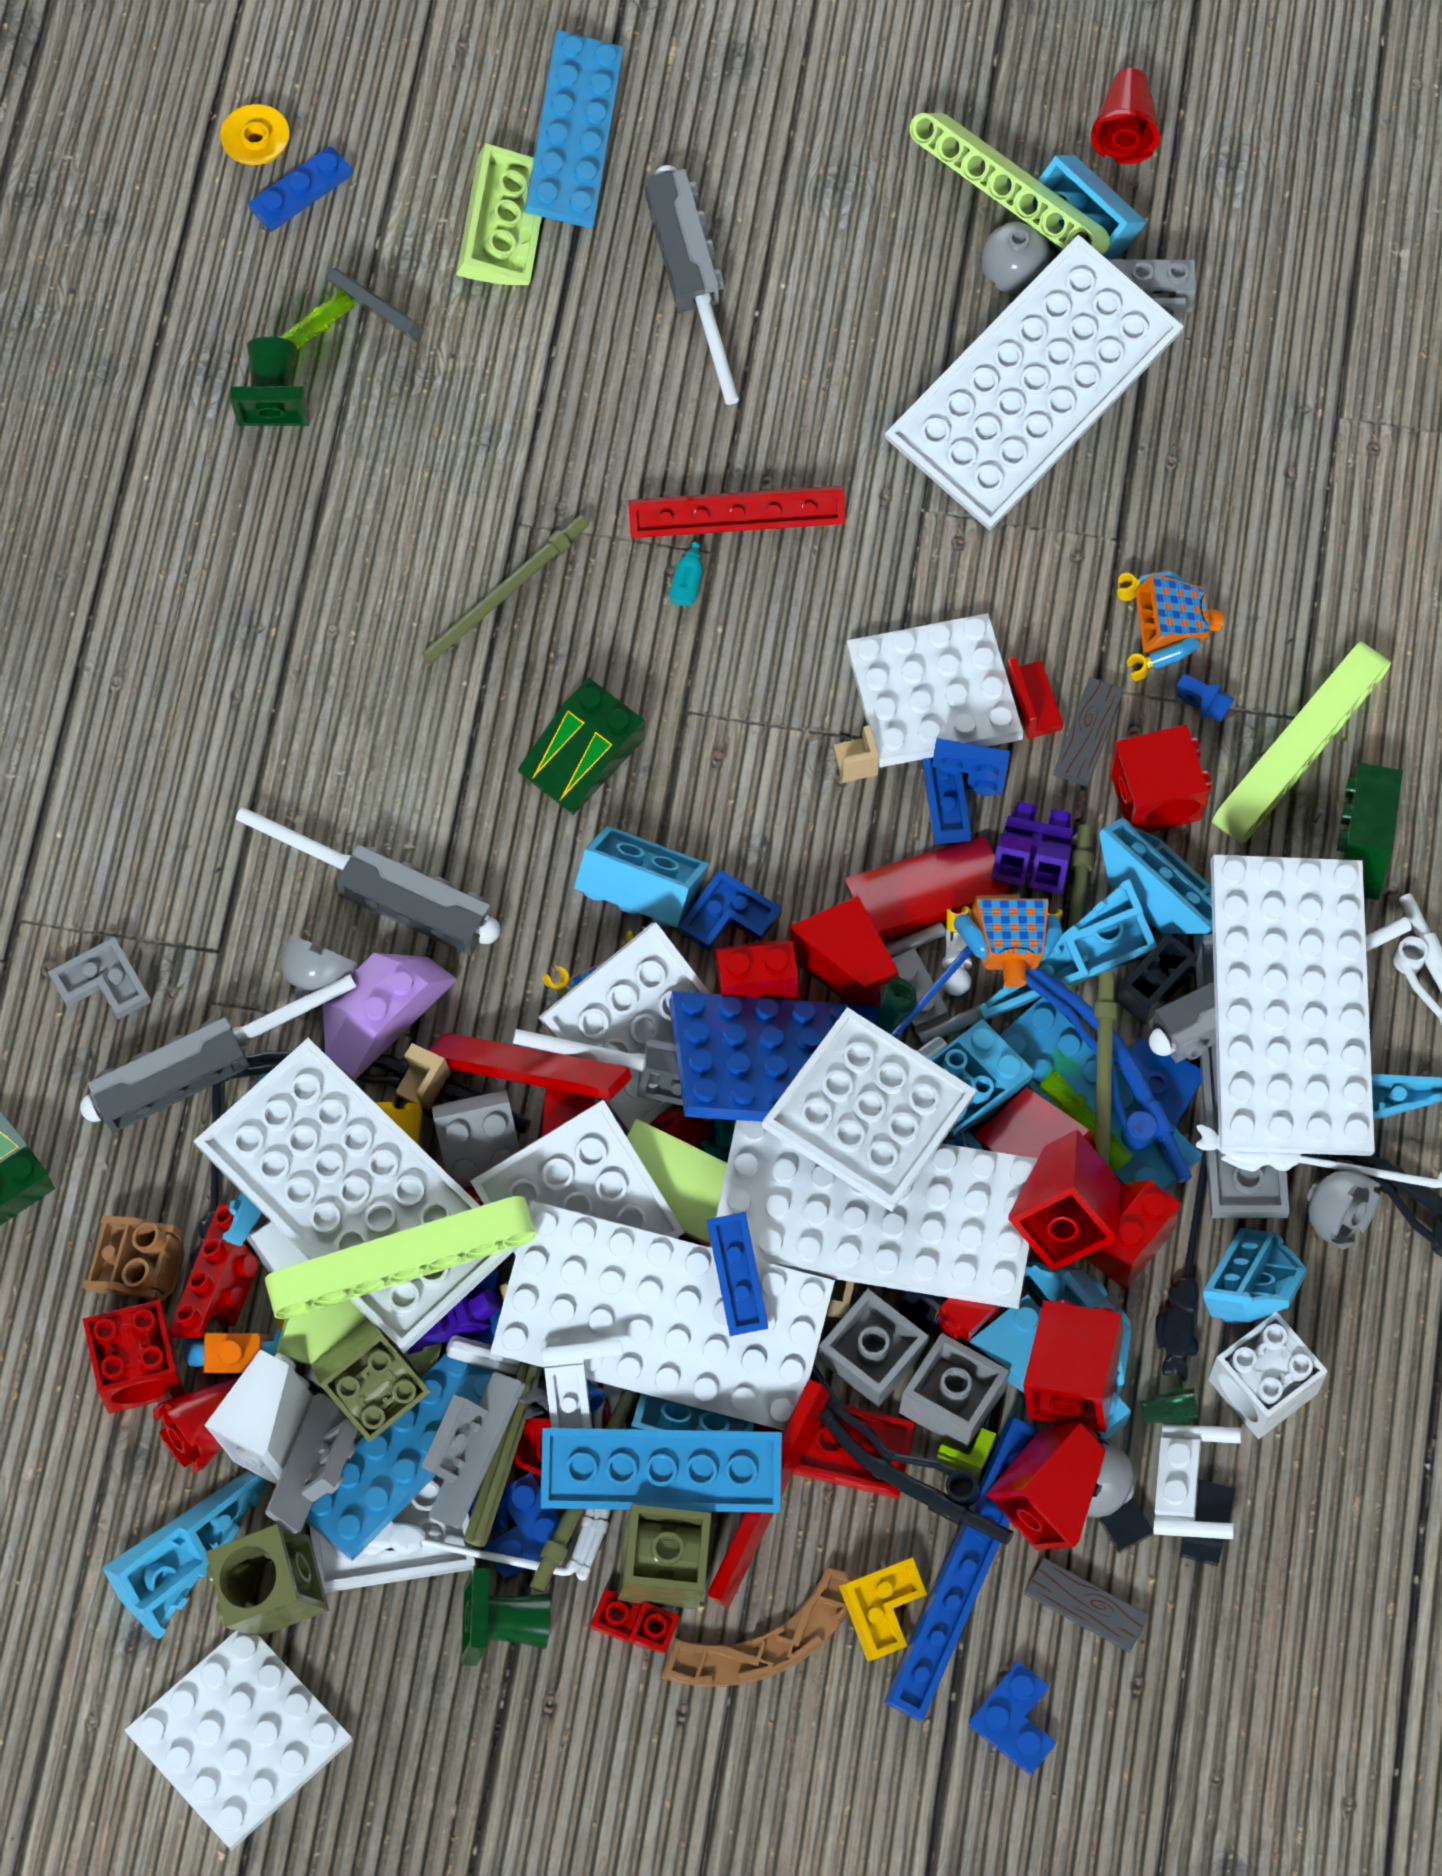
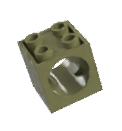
[311,1319,431,1443]
[617,1504,711,1609]
[206,1524,330,1637]

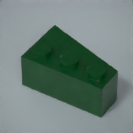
[1336,762,1403,900]

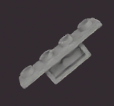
[421,1372,525,1529]
[265,1393,358,1534]

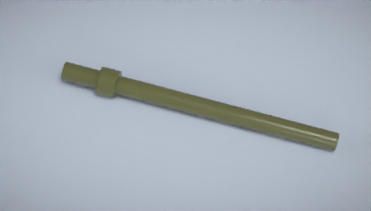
[422,515,589,663]
[1059,825,1094,1024]
[1094,972,1117,1168]
[530,1389,639,1593]

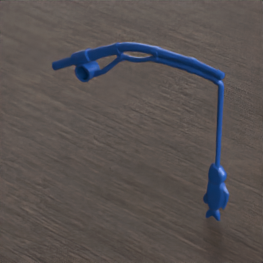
[890,946,1192,1183]

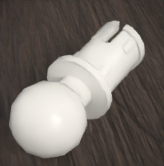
[942,928,972,996]

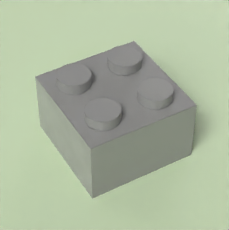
[432,1090,520,1188]
[818,1289,929,1407]
[899,1333,1010,1451]

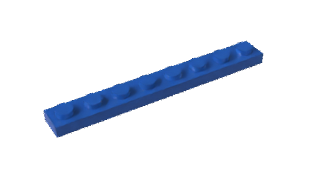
[884,1417,1038,1721]

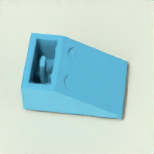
[929,1018,1035,1137]

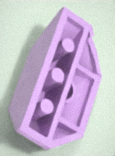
[323,953,456,1081]

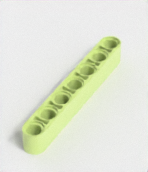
[910,113,1110,255]
[1212,641,1391,844]
[265,1196,537,1319]

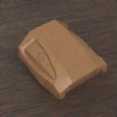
[82,1215,185,1303]

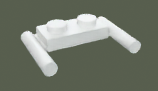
[542,1340,623,1429]
[1154,1423,1242,1539]

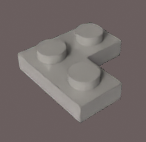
[48,937,151,1020]

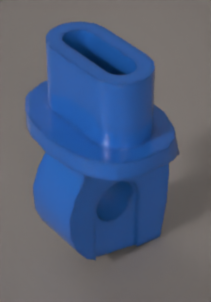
[1177,674,1234,722]

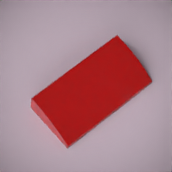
[844,836,1010,942]

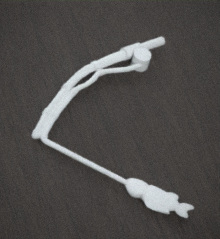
[1196,893,1442,1188]
[362,1379,627,1581]

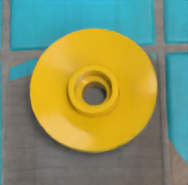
[220,104,290,165]

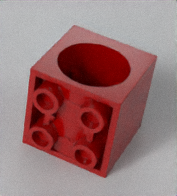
[1109,724,1212,833]
[83,1300,185,1414]

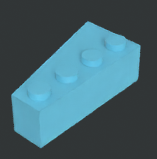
[968,1294,1131,1440]

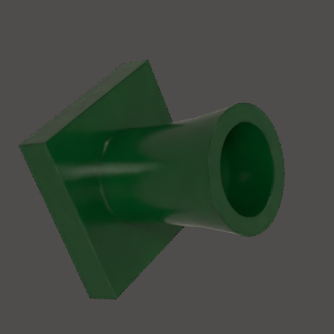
[230,337,309,426]
[460,1568,551,1666]

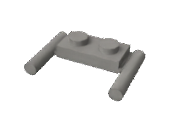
[885,921,983,1047]

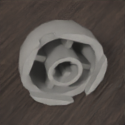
[981,221,1052,294]
[282,935,359,997]
[1307,1170,1380,1250]
[1087,1436,1135,1518]

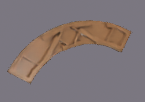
[662,1566,860,1687]

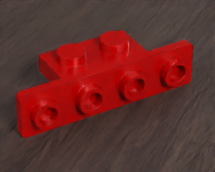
[168,1204,260,1338]

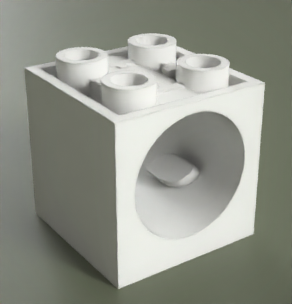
[1208,1312,1328,1440]

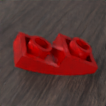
[589,1589,680,1654]

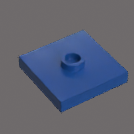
[1120,1037,1201,1128]

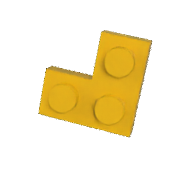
[839,1557,927,1662]

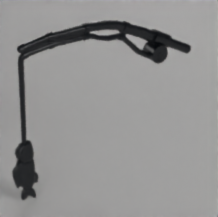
[190,1049,531,1269]
[1155,1150,1442,1382]
[809,1278,1014,1545]

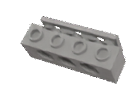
[1107,259,1196,324]

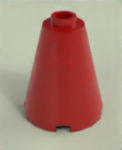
[1091,68,1161,164]
[153,1374,242,1474]

